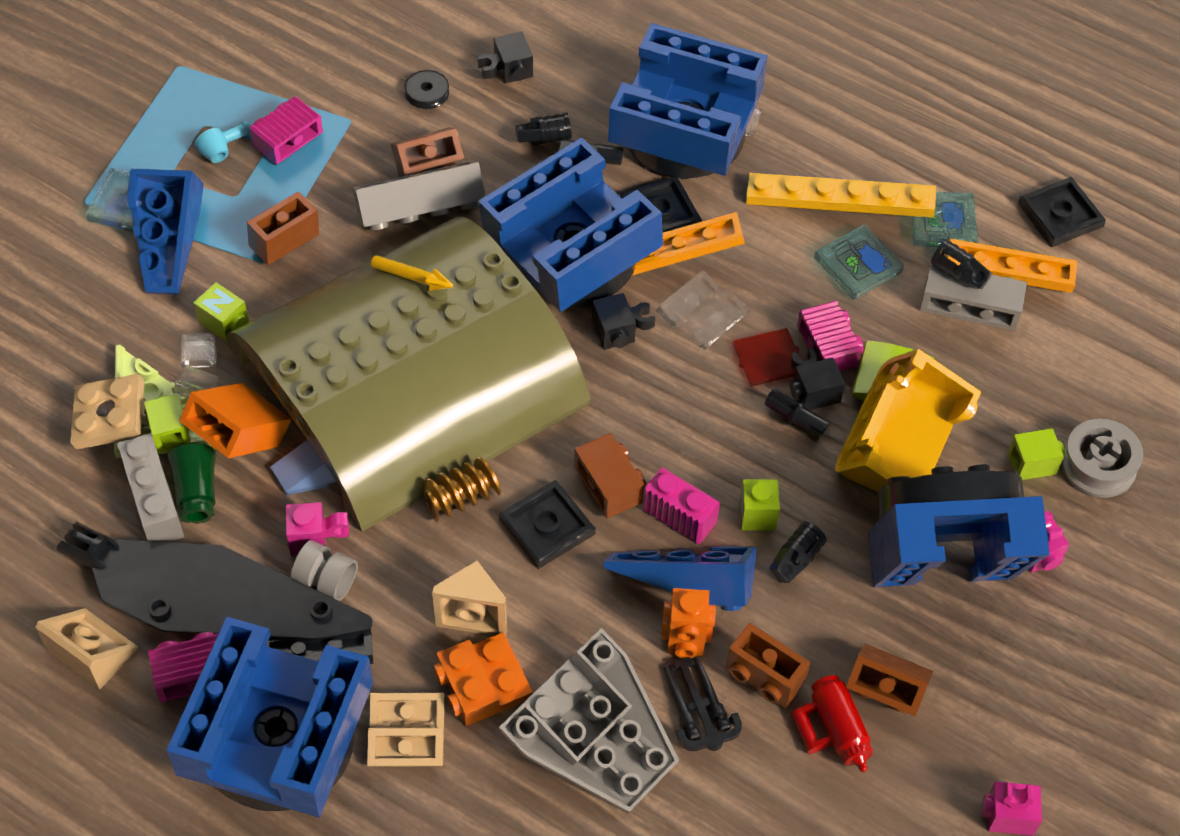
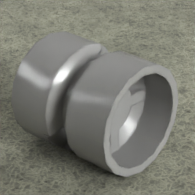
[291,540,358,601]

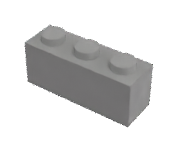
[920,264,1027,331]
[117,433,184,542]

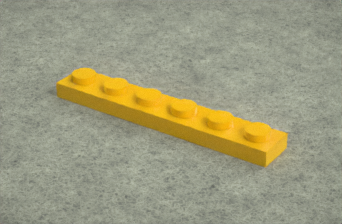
[746,173,936,218]

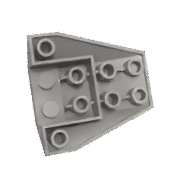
[497,628,679,813]

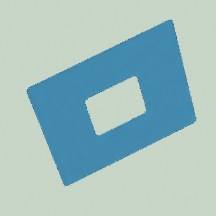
[85,66,351,263]

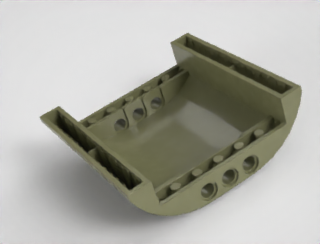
[226,217,591,532]

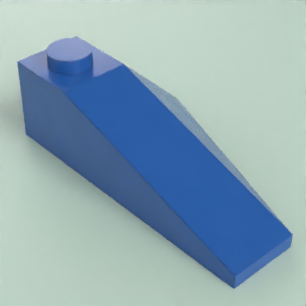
[127,169,204,295]
[604,546,756,611]

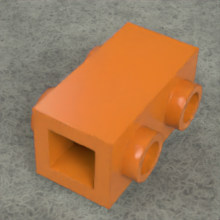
[661,588,716,658]

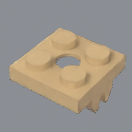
[70,374,149,449]

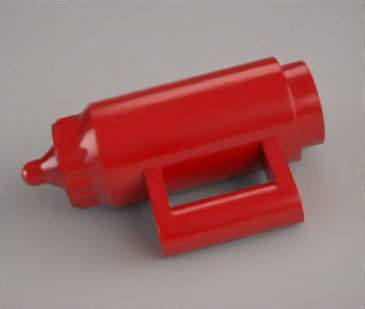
[791,675,873,772]

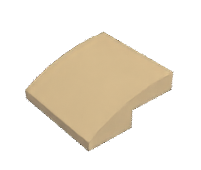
[367,693,445,767]

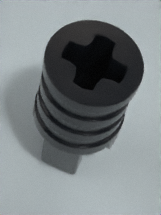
[515,112,572,145]
[931,239,993,289]
[769,521,827,583]

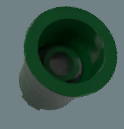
[167,443,216,524]

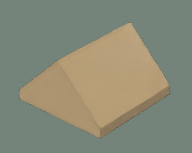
[432,561,507,636]
[35,608,138,690]

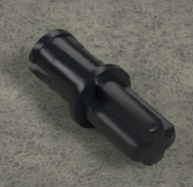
[765,389,830,440]

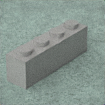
[352,160,486,231]

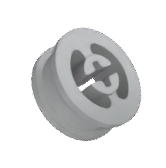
[1061,419,1144,498]

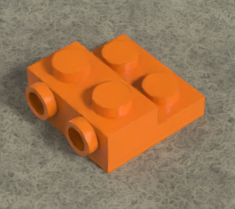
[433,632,533,726]

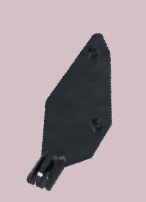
[57,521,373,640]

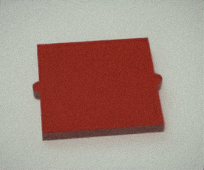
[733,328,801,387]

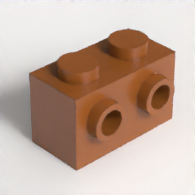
[390,127,464,175]
[247,191,319,265]
[574,433,646,519]
[726,622,811,708]
[846,643,933,716]

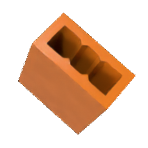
[179,383,292,459]

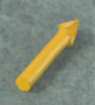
[371,255,453,291]

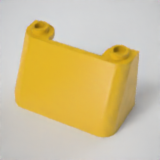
[835,349,981,492]

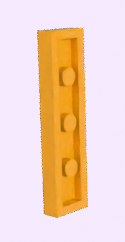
[632,212,745,275]
[947,239,1077,293]

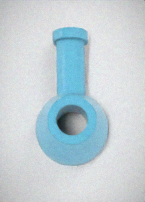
[194,120,251,163]

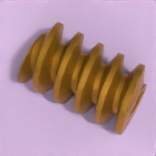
[424,457,501,522]

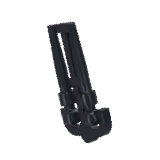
[663,657,742,751]

